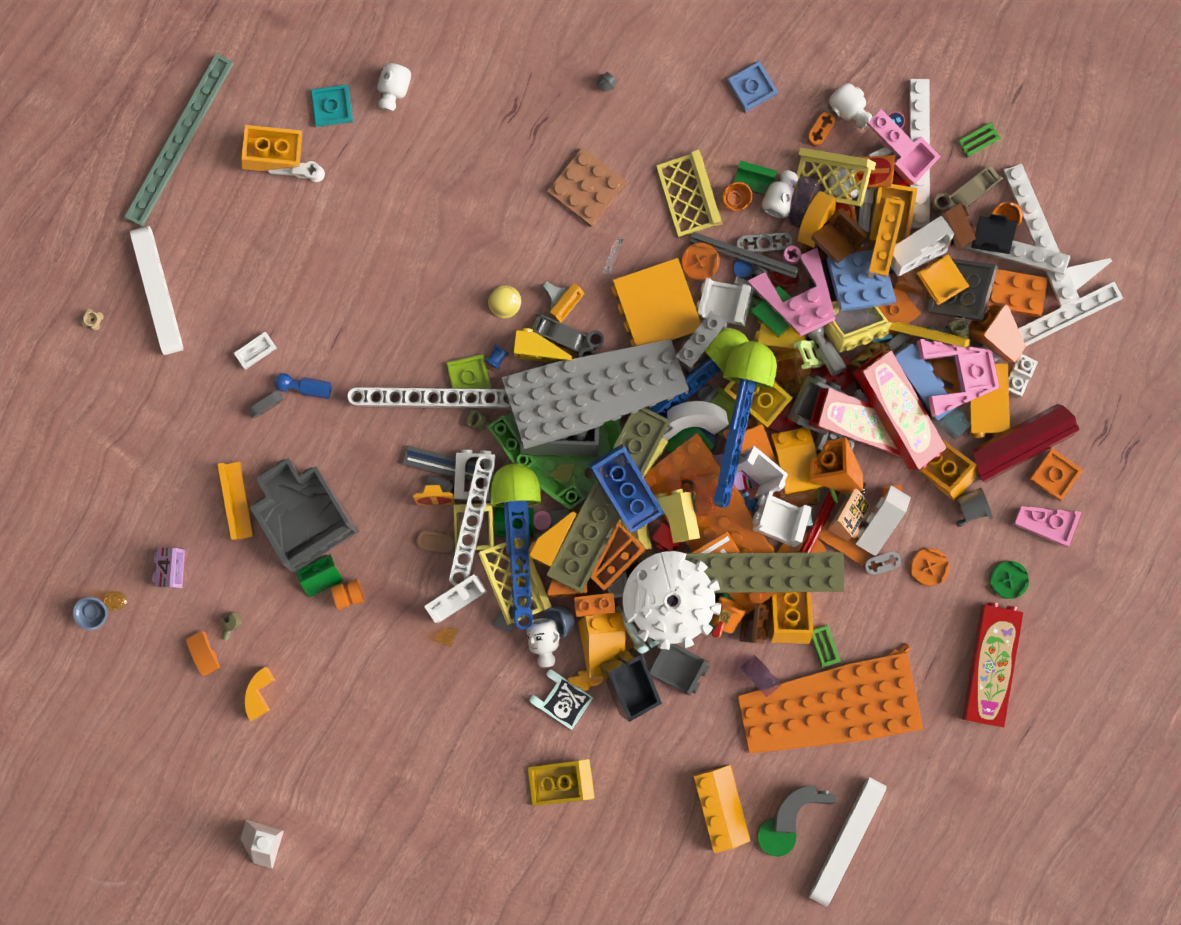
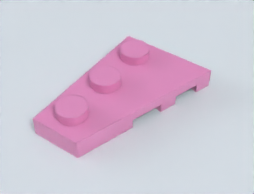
[1013,506,1081,548]

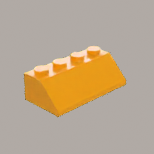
[693,765,750,853]

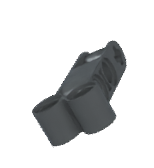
[529,313,604,358]

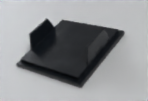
[971,214,1018,254]

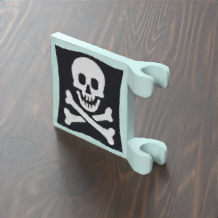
[529,669,593,730]

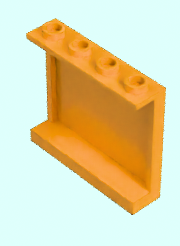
[611,258,701,347]

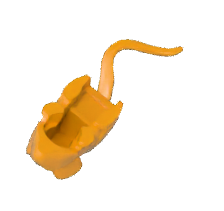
[567,670,605,691]

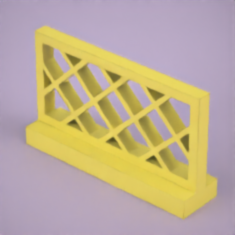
[793,147,876,207]
[656,150,723,238]
[479,538,552,625]

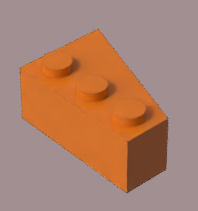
[590,521,648,591]

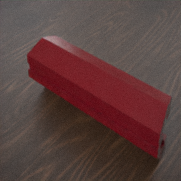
[973,404,1080,483]

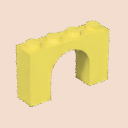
[619,489,700,549]

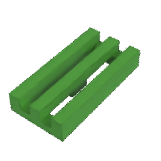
[958,122,1001,158]
[812,625,841,668]

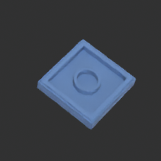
[727,61,779,113]

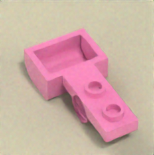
[866,109,941,185]

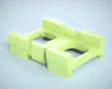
[793,340,825,369]

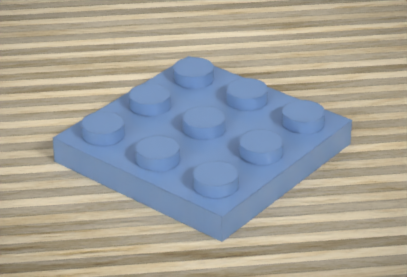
[826,250,896,312]

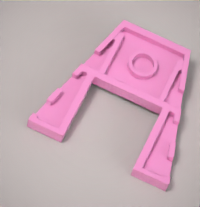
[748,248,835,337]
[917,339,999,417]

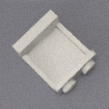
[696,278,754,327]
[752,490,811,547]

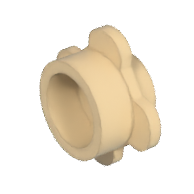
[82,309,104,330]

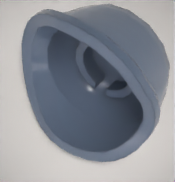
[73,597,108,630]
[544,606,575,638]

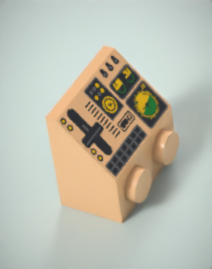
[828,488,870,541]

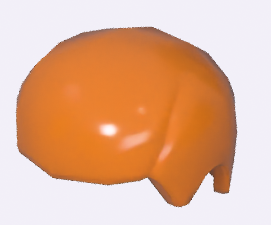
[722,182,752,212]
[992,202,1023,226]

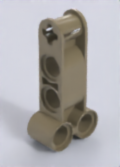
[931,164,1004,213]

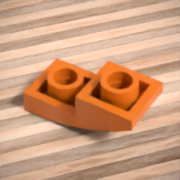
[186,631,220,676]

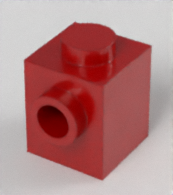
[651,522,681,552]

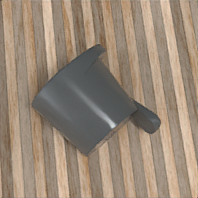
[956,487,993,527]

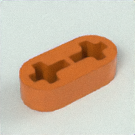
[808,112,835,147]

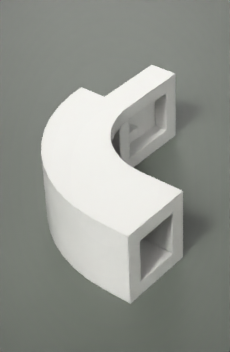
[663,401,728,441]

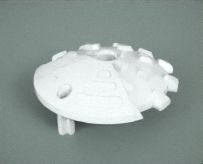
[623,551,721,650]

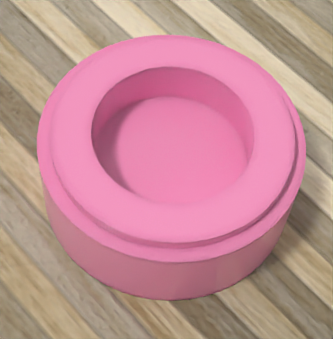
[534,511,552,531]

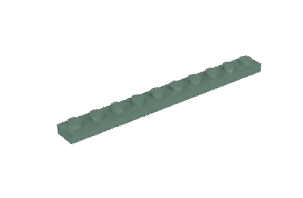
[125,53,234,227]

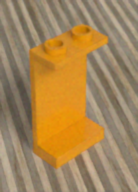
[968,364,1010,438]

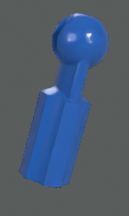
[274,373,332,399]

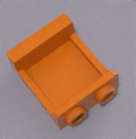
[574,593,615,617]

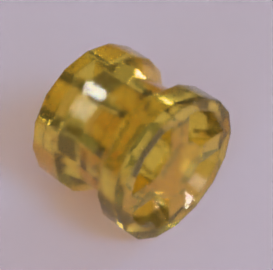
[104,591,127,611]

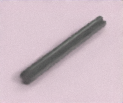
[690,232,798,278]

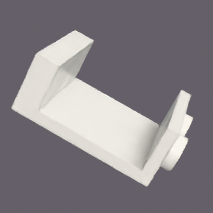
[736,446,788,499]

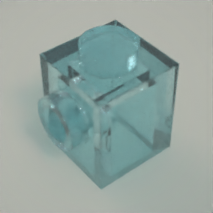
[938,409,971,440]

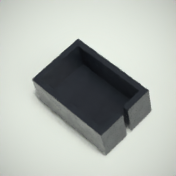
[600,648,662,722]

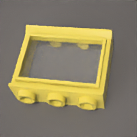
[824,301,892,353]

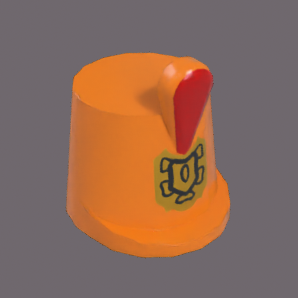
[710,597,747,638]

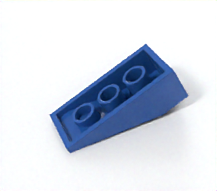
[588,444,664,533]

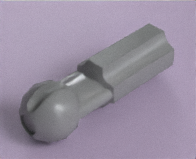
[807,326,847,376]

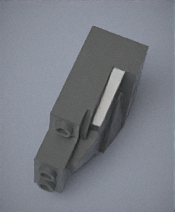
[250,458,359,573]

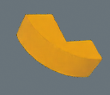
[798,191,836,248]
[245,667,275,721]

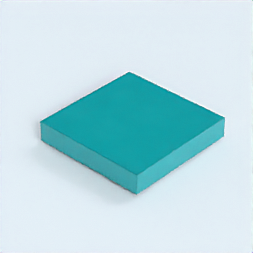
[311,84,353,128]

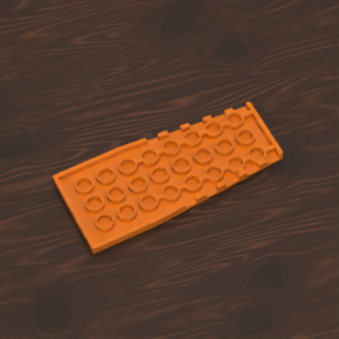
[644,434,777,614]
[738,652,924,753]

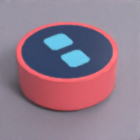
[888,112,905,129]

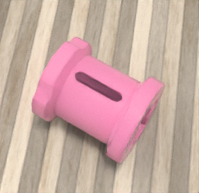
[782,246,801,266]

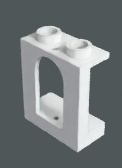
[454,450,496,502]

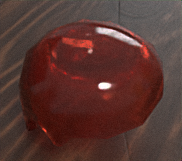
[771,271,800,292]

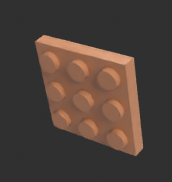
[547,147,627,227]

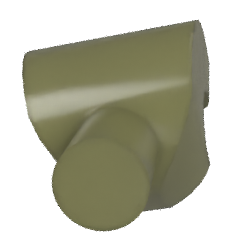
[948,317,970,347]
[465,409,493,430]
[220,612,242,641]

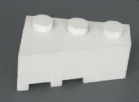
[856,486,911,556]

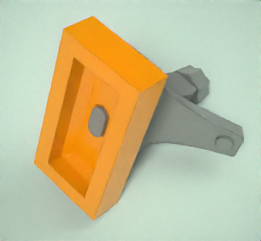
[543,281,584,323]

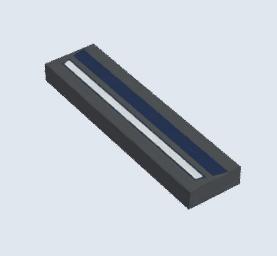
[403,446,482,483]

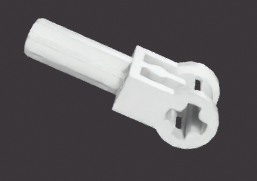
[268,161,325,183]
[858,187,876,233]

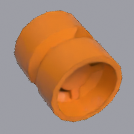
[331,578,365,610]

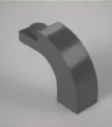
[773,786,836,834]

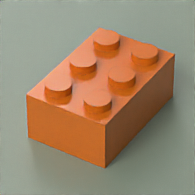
[986,269,1048,319]

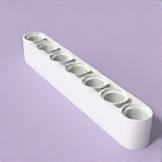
[130,226,183,355]
[450,455,495,586]
[808,777,887,907]

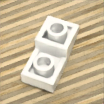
[1008,354,1038,399]

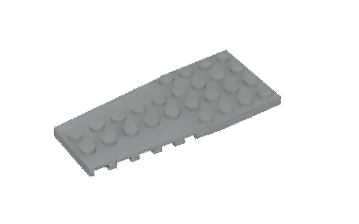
[502,340,689,449]

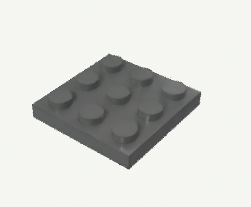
[927,257,998,322]

